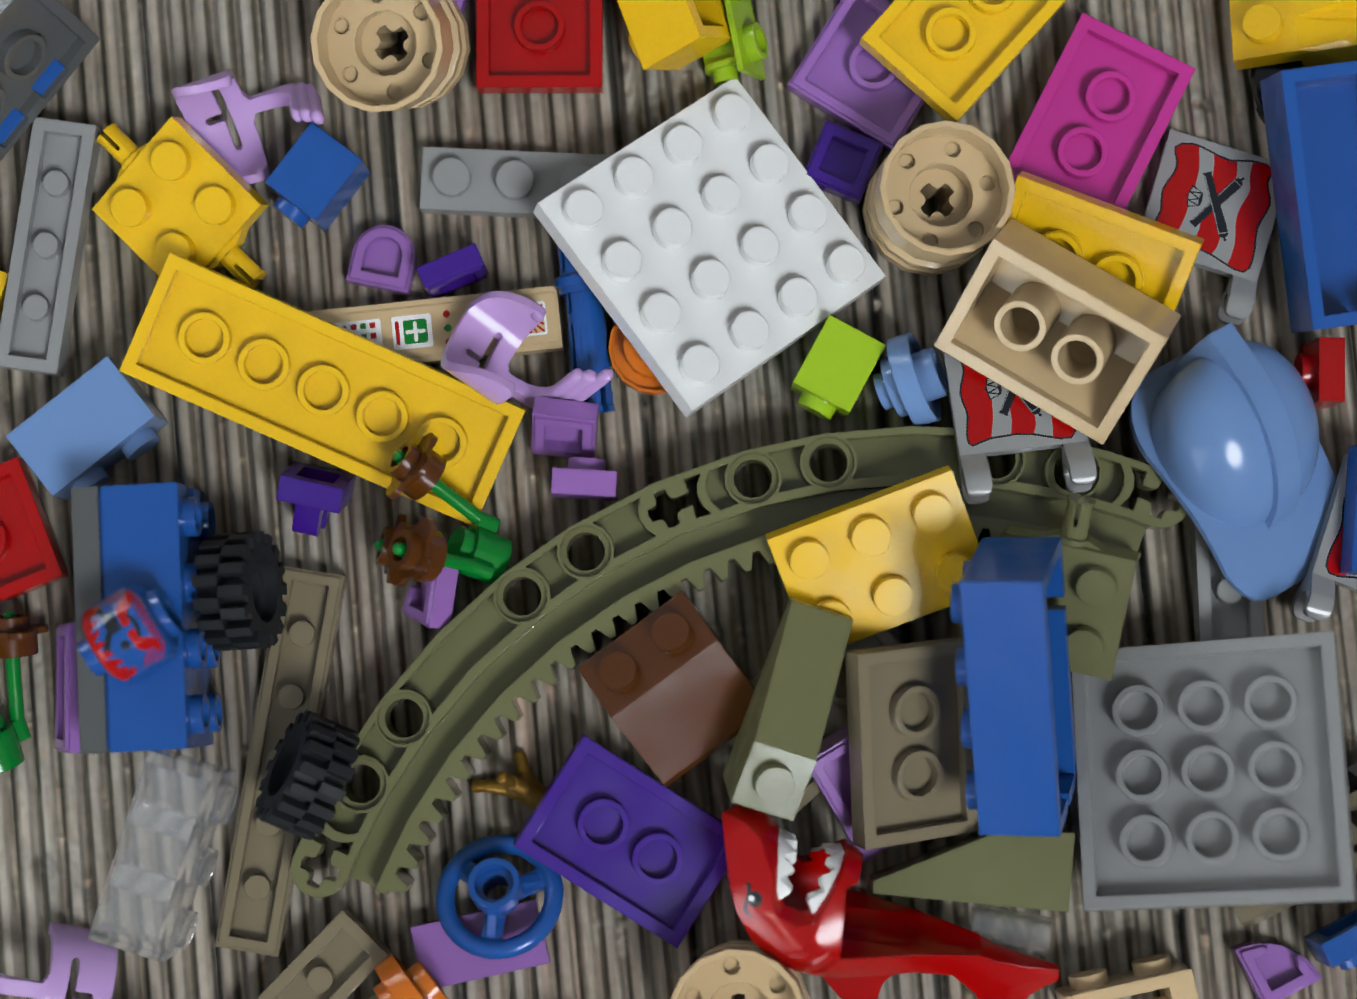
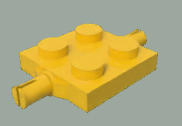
[92,116,269,288]

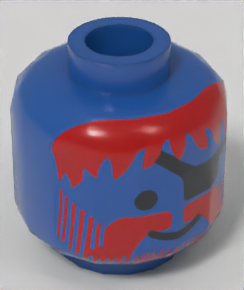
[77,583,185,684]

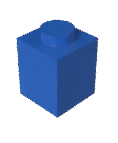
[265,122,370,232]

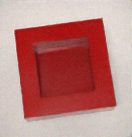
[1294,337,1345,409]

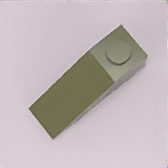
[722,597,853,821]
[868,829,1075,912]

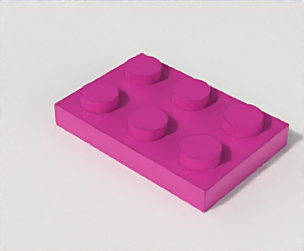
[1008,13,1196,209]

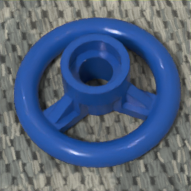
[436,834,564,959]

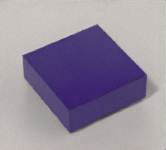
[806,120,884,205]
[416,243,489,298]

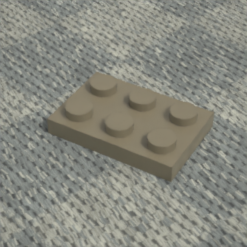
[845,636,979,850]

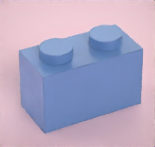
[6,356,169,501]

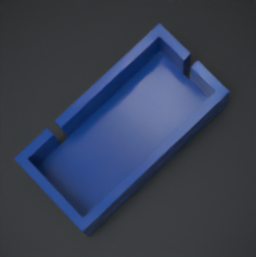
[1260,60,1357,333]
[950,537,1077,837]

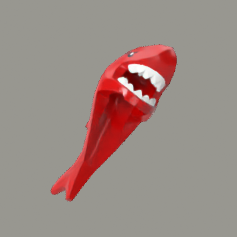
[722,804,1060,999]

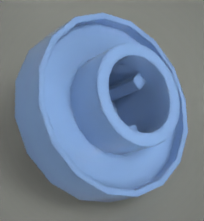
[873,332,948,427]

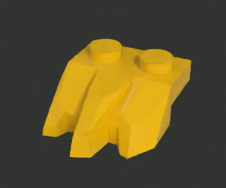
[1229,0,1357,70]

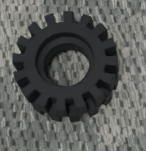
[192,531,287,651]
[256,710,360,840]

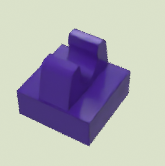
[276,461,356,537]

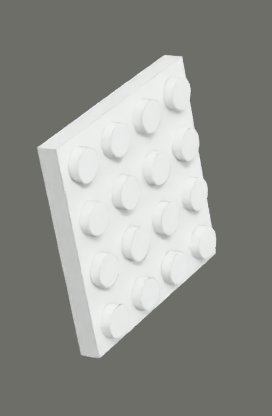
[533,79,886,418]

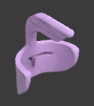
[171,69,324,185]
[441,291,614,409]
[0,922,118,999]

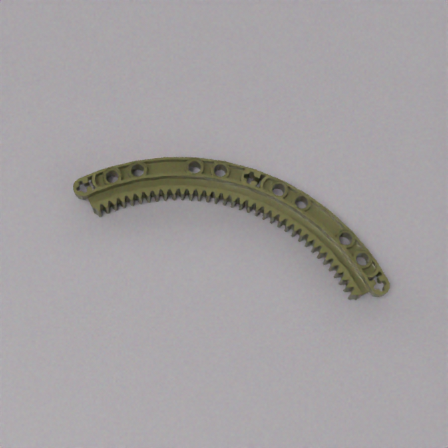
[290,426,1187,898]

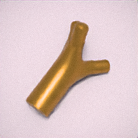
[471,751,547,810]

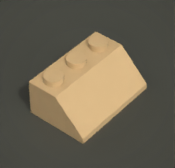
[934,218,1181,445]

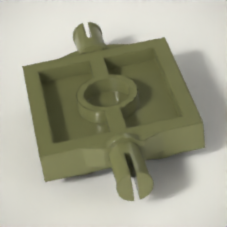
[1005,493,1139,680]

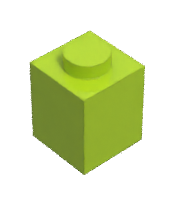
[790,315,886,421]

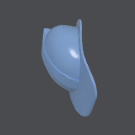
[1129,322,1336,601]

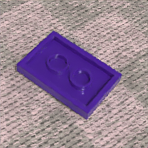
[513,733,727,948]

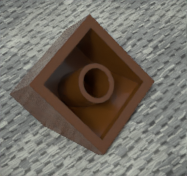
[577,591,755,787]

